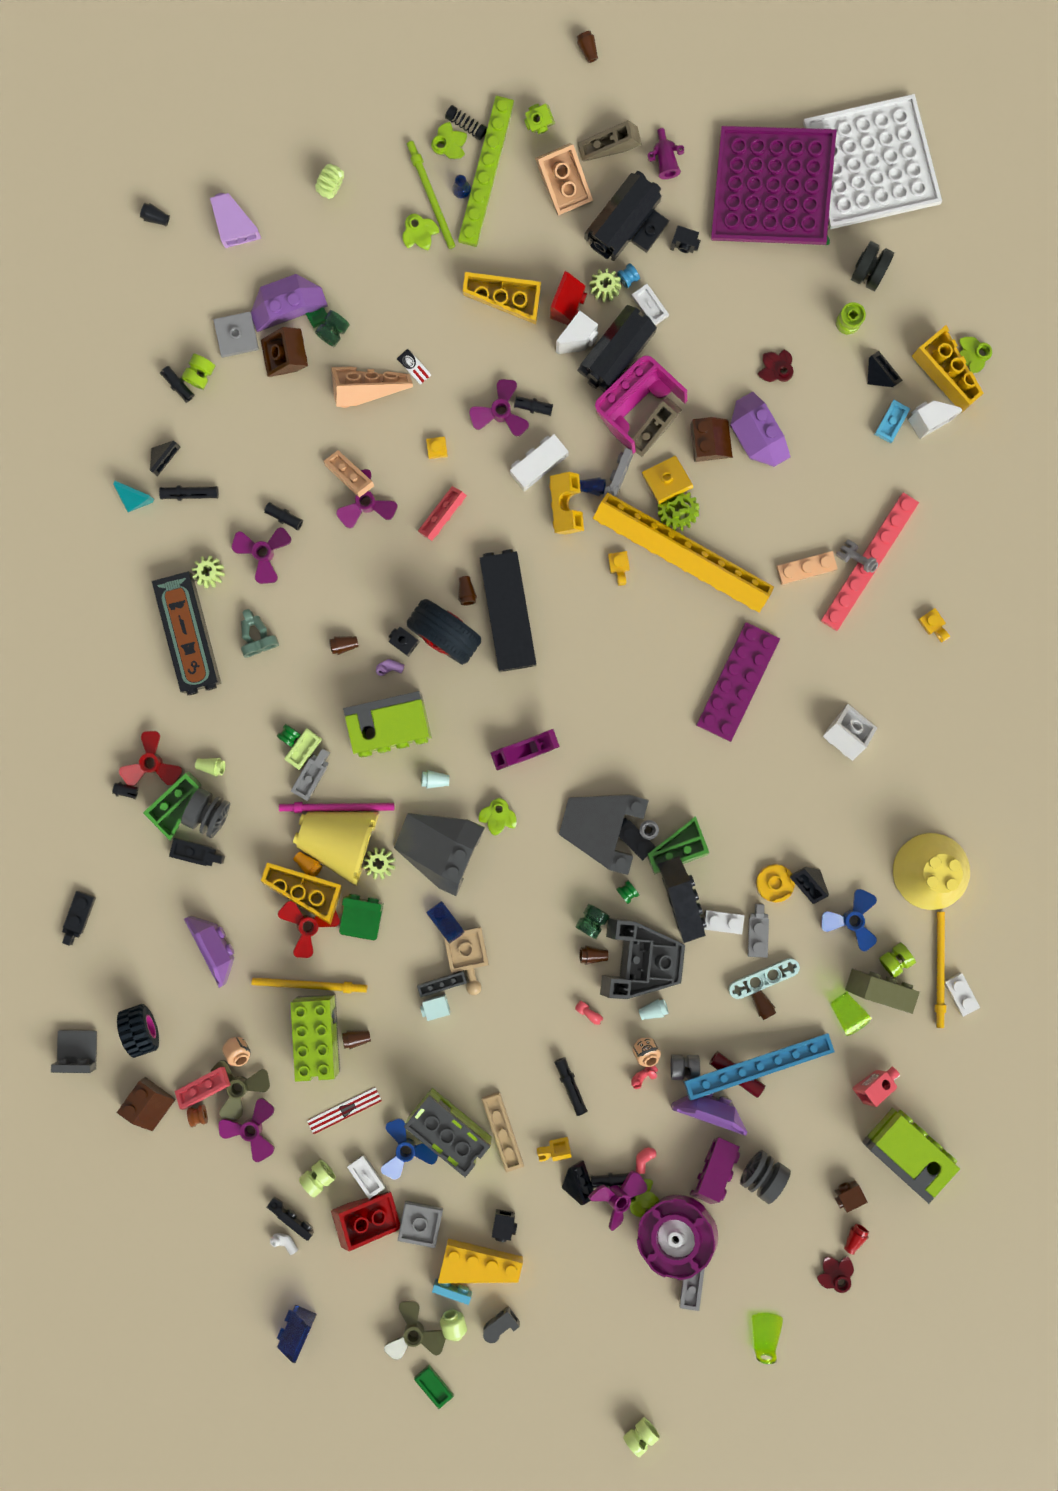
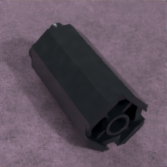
[584,171,662,261]
[577,305,657,392]

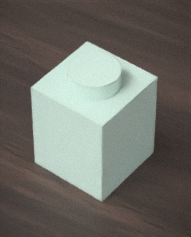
[420,994,451,1021]

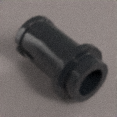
[112,782,139,799]

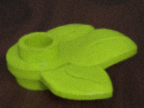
[431,122,467,159]
[403,214,440,250]
[959,337,992,374]
[479,798,517,836]
[629,1179,659,1217]

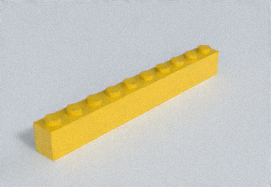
[593,492,774,613]

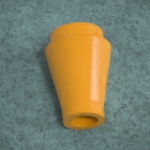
[293,851,322,877]

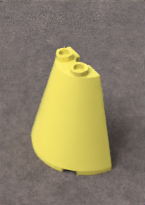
[293,811,379,886]

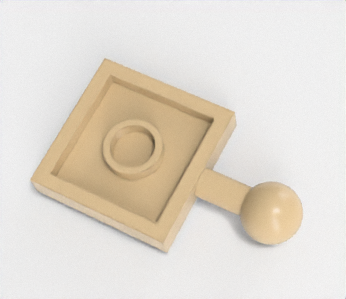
[443,927,489,995]

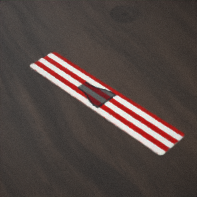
[307,1087,382,1134]

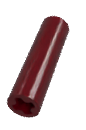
[709,1051,766,1098]

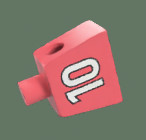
[852,1066,900,1107]

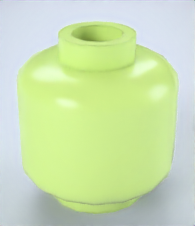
[440,1309,467,1341]

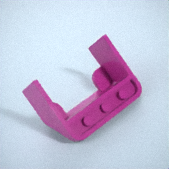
[595,356,688,454]

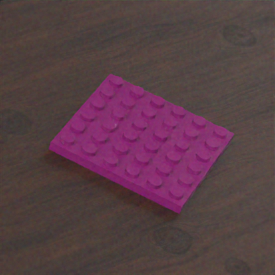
[711,126,837,245]

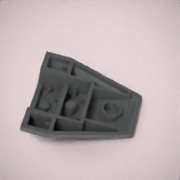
[394,813,485,896]

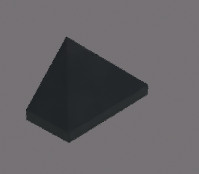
[867,351,903,387]
[150,440,181,477]
[790,867,829,904]
[562,1160,594,1205]

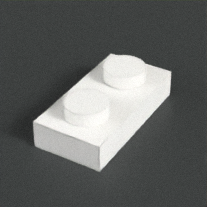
[631,284,669,325]
[704,910,744,934]
[945,973,980,1017]
[347,1154,386,1199]

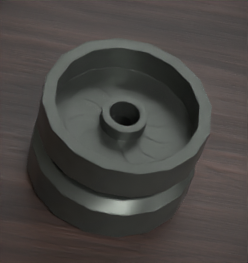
[851,241,895,292]

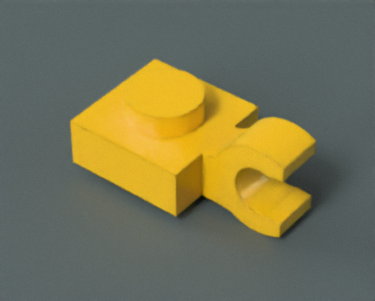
[608,551,630,586]
[918,608,950,643]
[536,1137,572,1162]

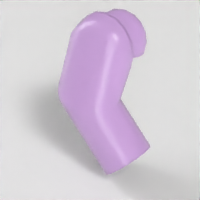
[376,659,405,676]

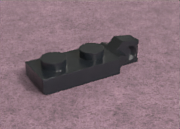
[619,818,656,861]
[169,838,225,866]
[62,891,96,946]
[266,1197,314,1241]

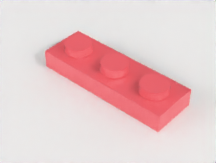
[418,486,467,541]
[174,1067,231,1110]

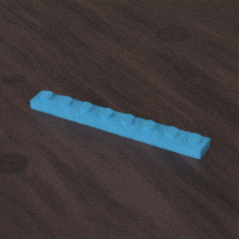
[683,1033,835,1100]

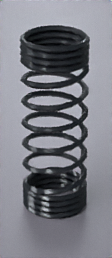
[445,105,487,140]

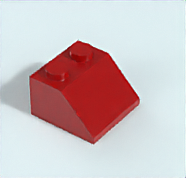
[550,271,587,325]

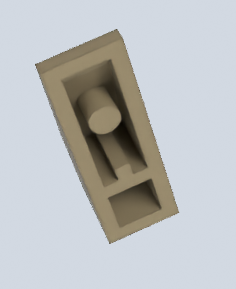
[578,120,642,161]
[632,398,682,457]

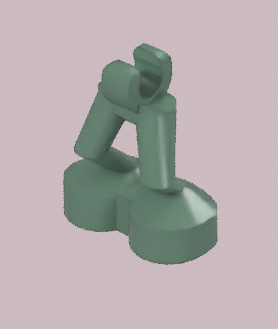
[241,609,279,658]

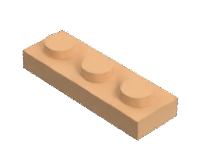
[323,450,374,497]
[777,551,838,585]

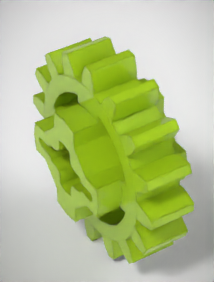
[658,492,699,531]

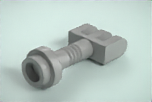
[836,540,878,573]

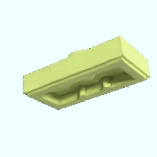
[284,728,323,770]

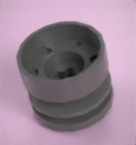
[181,788,230,838]
[740,1150,791,1204]

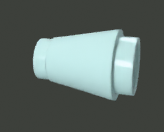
[421,770,449,789]
[639,999,669,1020]

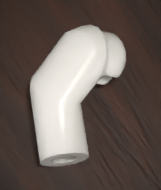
[270,1233,298,1255]

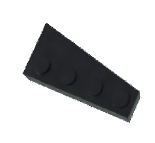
[657,856,707,943]

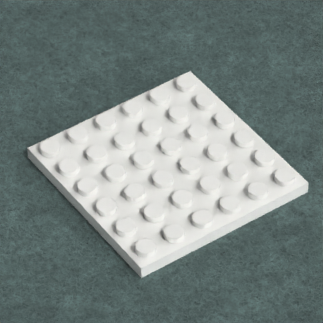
[803,94,942,229]

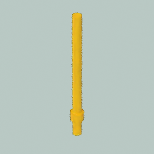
[934,912,946,1028]
[252,977,368,994]

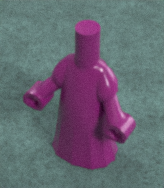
[648,128,684,180]

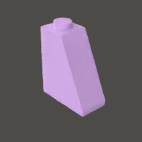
[210,193,262,248]

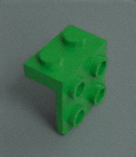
[339,894,384,941]

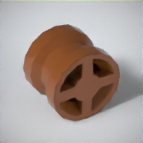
[187,1105,208,1127]

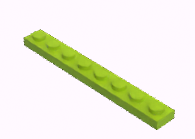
[458,96,514,247]

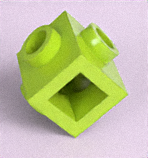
[524,104,555,135]

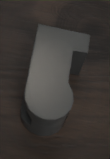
[483,1306,520,1343]

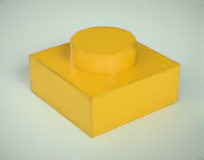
[426,437,448,459]

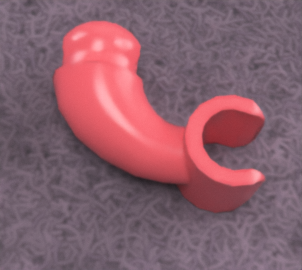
[575,1001,603,1025]
[631,1065,658,1089]

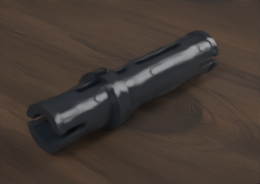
[159,485,219,501]
[554,1057,588,1116]

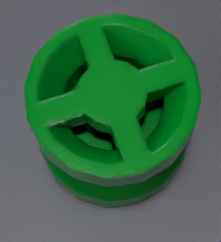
[277,724,301,747]
[616,880,640,904]

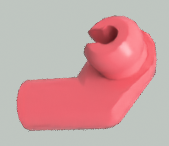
[636,1147,656,1174]

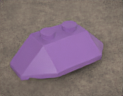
[251,274,328,332]
[730,392,791,467]
[184,916,234,988]
[671,1093,747,1136]

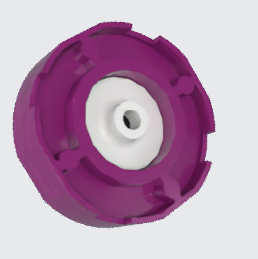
[637,1195,718,1280]

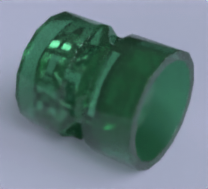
[315,310,350,347]
[575,904,610,939]

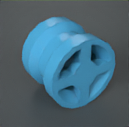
[617,263,640,288]

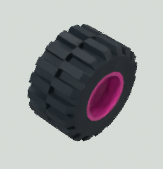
[117,1004,159,1058]

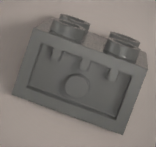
[51,1030,97,1073]

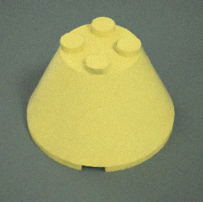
[893,833,970,910]

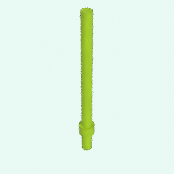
[407,141,455,249]

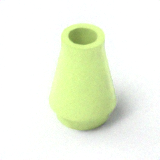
[195,758,226,777]

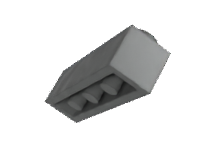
[417,970,467,997]

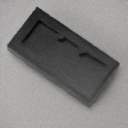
[632,210,669,253]

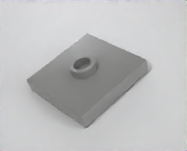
[213,311,259,358]
[397,1201,443,1248]

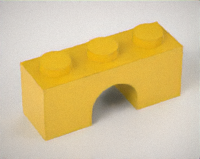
[549,472,584,535]

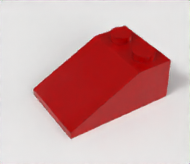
[331,1191,400,1251]

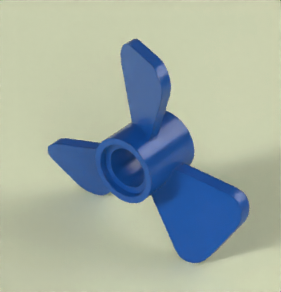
[821,889,877,951]
[381,1118,438,1180]

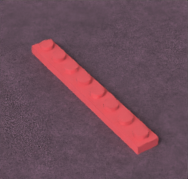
[821,492,919,631]

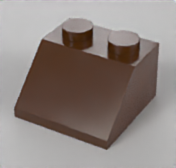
[261,327,308,377]
[690,417,733,462]
[116,1077,176,1131]

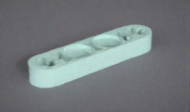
[728,958,800,999]

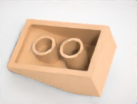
[535,143,593,215]

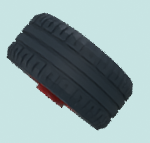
[407,599,481,665]

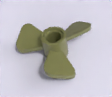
[211,1060,270,1120]
[384,1301,446,1360]

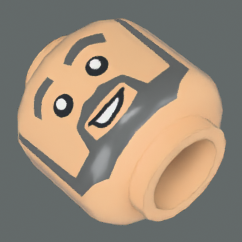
[222,1037,251,1066]
[632,1038,661,1067]

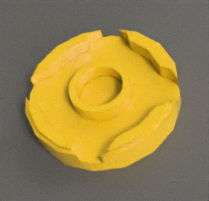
[756,864,795,903]

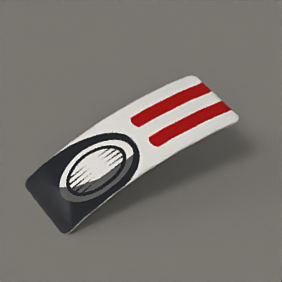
[397,349,431,384]

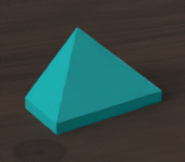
[113,481,154,512]

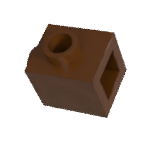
[835,1180,868,1213]

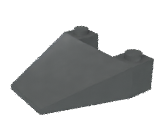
[559,794,649,875]
[600,918,685,999]

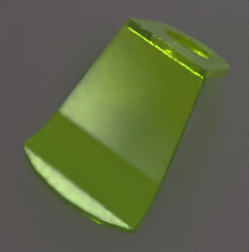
[830,991,872,1036]
[752,1313,783,1364]

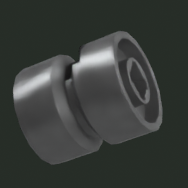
[670,1055,700,1080]

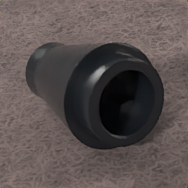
[140,203,170,226]

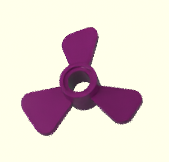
[469,379,529,436]
[336,469,398,528]
[232,527,292,584]
[219,1098,274,1162]
[588,1171,647,1231]

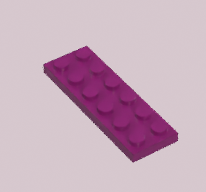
[696,622,780,742]

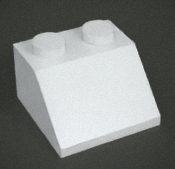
[556,311,599,354]
[908,401,962,439]
[823,704,877,761]

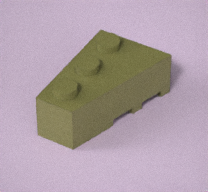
[845,968,920,1014]

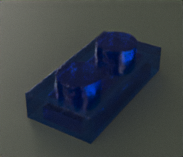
[426,901,465,944]

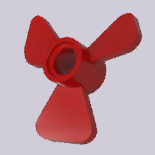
[119,731,183,786]
[278,901,340,958]

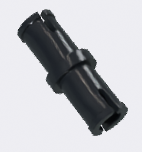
[160,366,195,403]
[514,395,553,416]
[264,502,303,531]
[591,1173,629,1189]

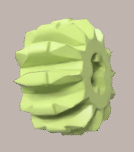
[315,164,344,199]
[589,268,622,303]
[192,556,225,589]
[363,847,396,879]

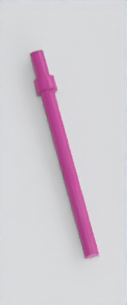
[279,802,395,813]

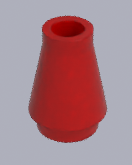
[844,1224,869,1255]

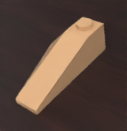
[331,367,413,408]

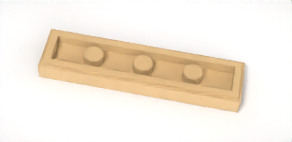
[481,1092,524,1173]

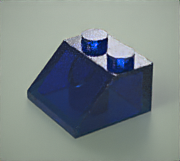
[276,1305,317,1363]

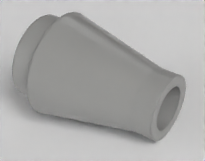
[640,820,659,840]

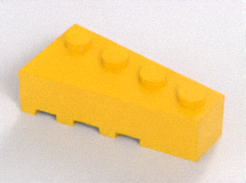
[463,272,541,324]
[911,325,984,413]
[261,863,342,925]
[438,1238,523,1283]

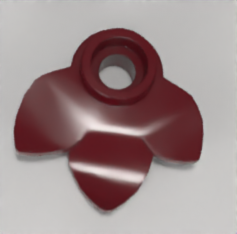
[758,349,794,382]
[817,1256,854,1293]

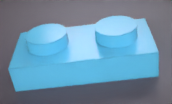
[874,400,910,443]
[432,1279,472,1305]

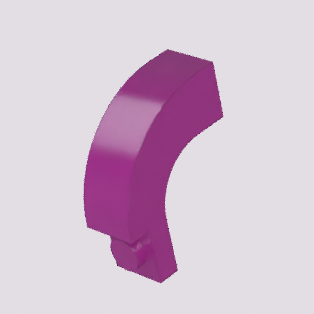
[490,729,560,771]

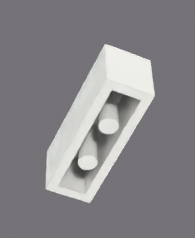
[510,434,569,492]

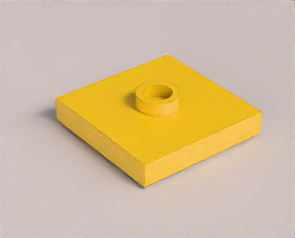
[642,456,693,504]

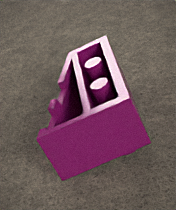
[690,1137,740,1204]

